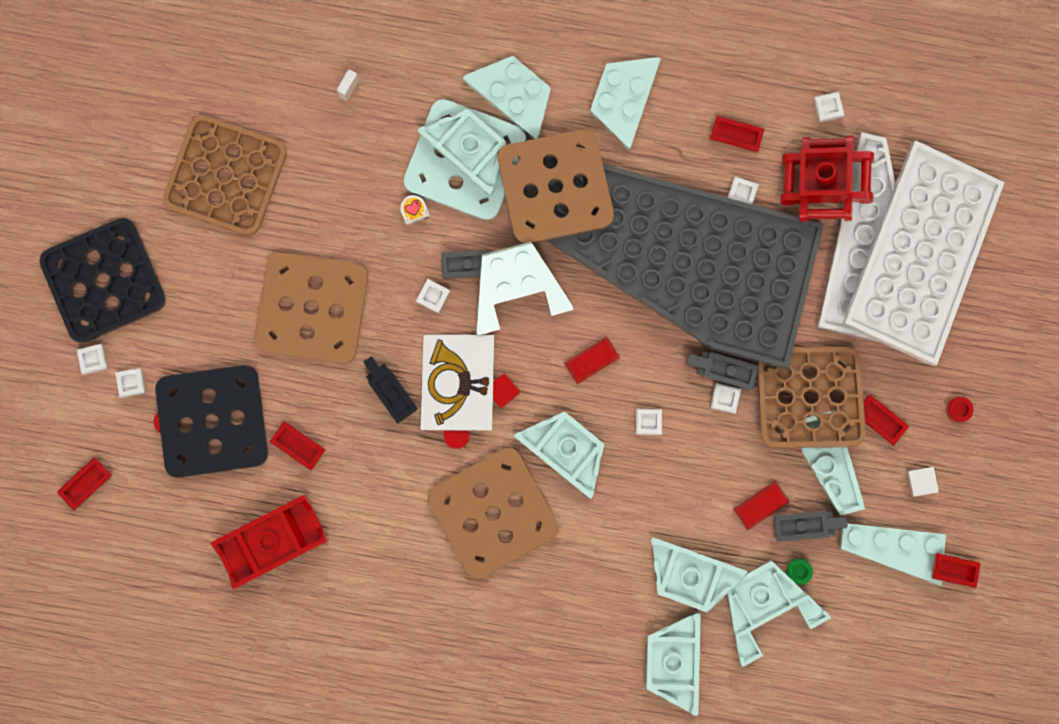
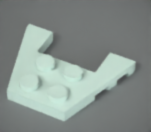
[476,242,573,335]
[727,561,831,667]

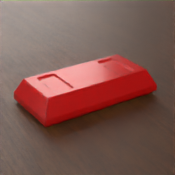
[710,115,765,153]
[564,336,620,385]
[863,394,910,446]
[269,421,326,471]
[57,457,113,511]
[733,481,790,530]
[931,553,981,588]

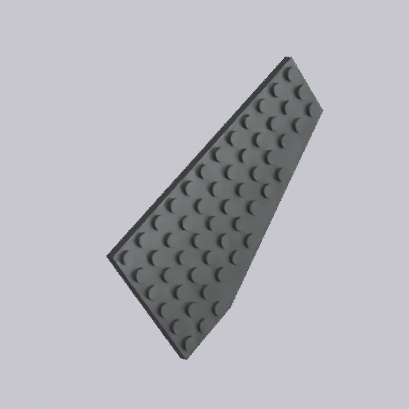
[523,156,824,370]

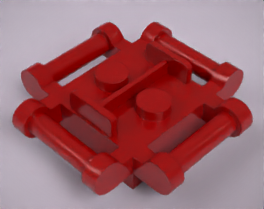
[780,135,874,222]

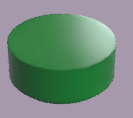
[786,559,813,585]

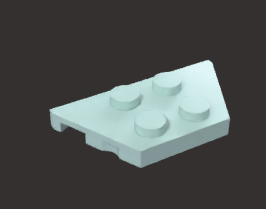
[463,56,551,139]
[590,57,661,150]
[417,109,506,196]
[514,412,604,499]
[651,537,748,612]
[646,613,701,716]

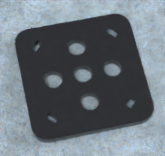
[39,218,166,343]
[155,365,268,478]

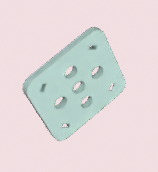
[404,99,526,221]

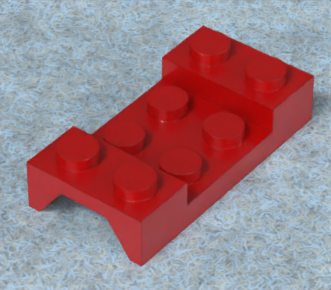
[210,495,329,590]

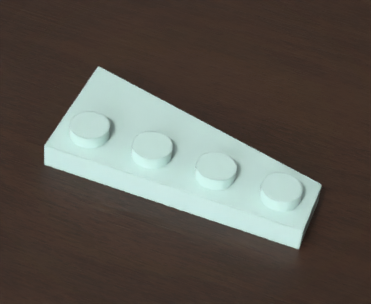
[800,410,865,516]
[839,524,946,586]

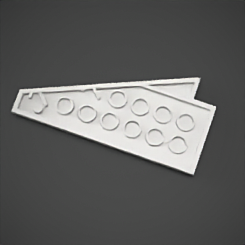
[817,132,895,343]

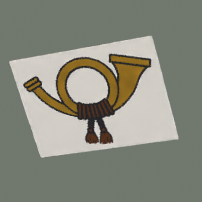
[421,335,494,430]

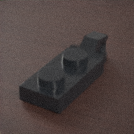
[363,356,419,424]

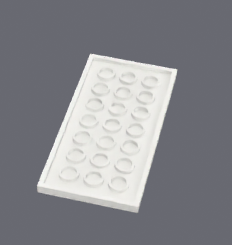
[842,140,1005,366]

